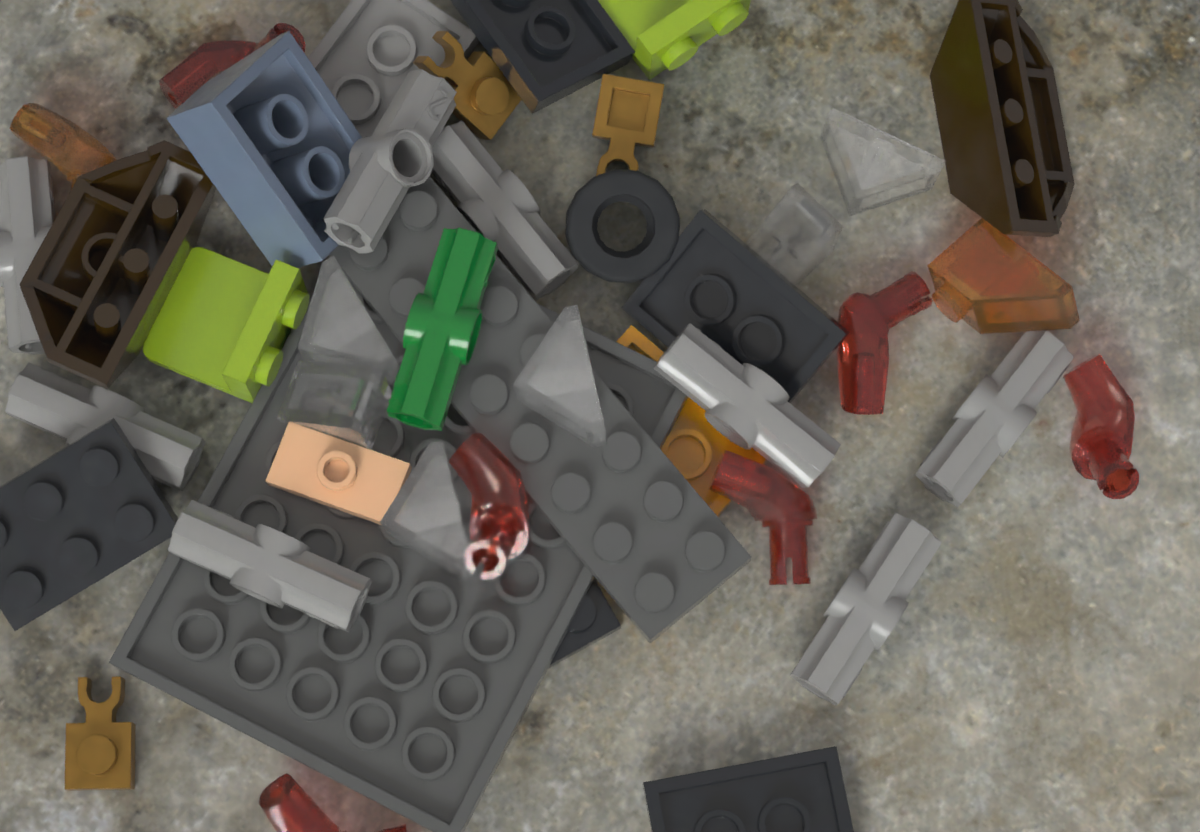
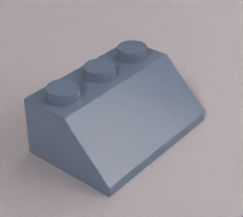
[167,31,362,268]

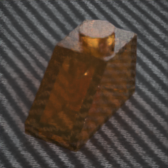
[927,218,1080,334]

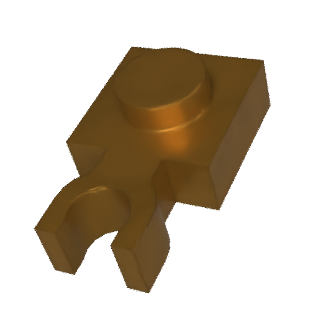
[413,31,522,140]
[592,74,664,176]
[65,676,136,791]

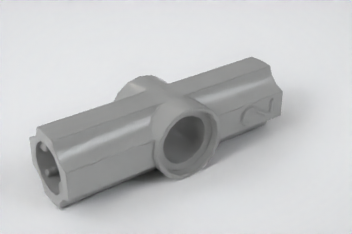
[323,69,457,254]
[431,120,578,300]
[0,156,56,355]
[653,323,841,489]
[915,325,1074,508]
[5,362,206,491]
[168,500,372,633]
[790,513,942,706]

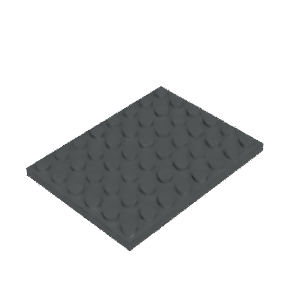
[109,260,688,832]

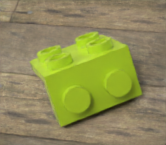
[598,0,751,80]
[143,247,310,403]

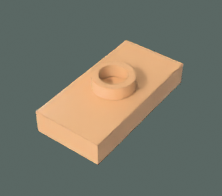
[266,421,412,528]

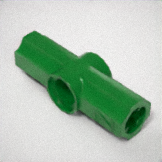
[387,227,498,431]

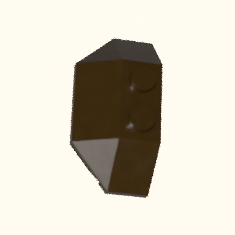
[930,0,1075,237]
[20,140,216,389]

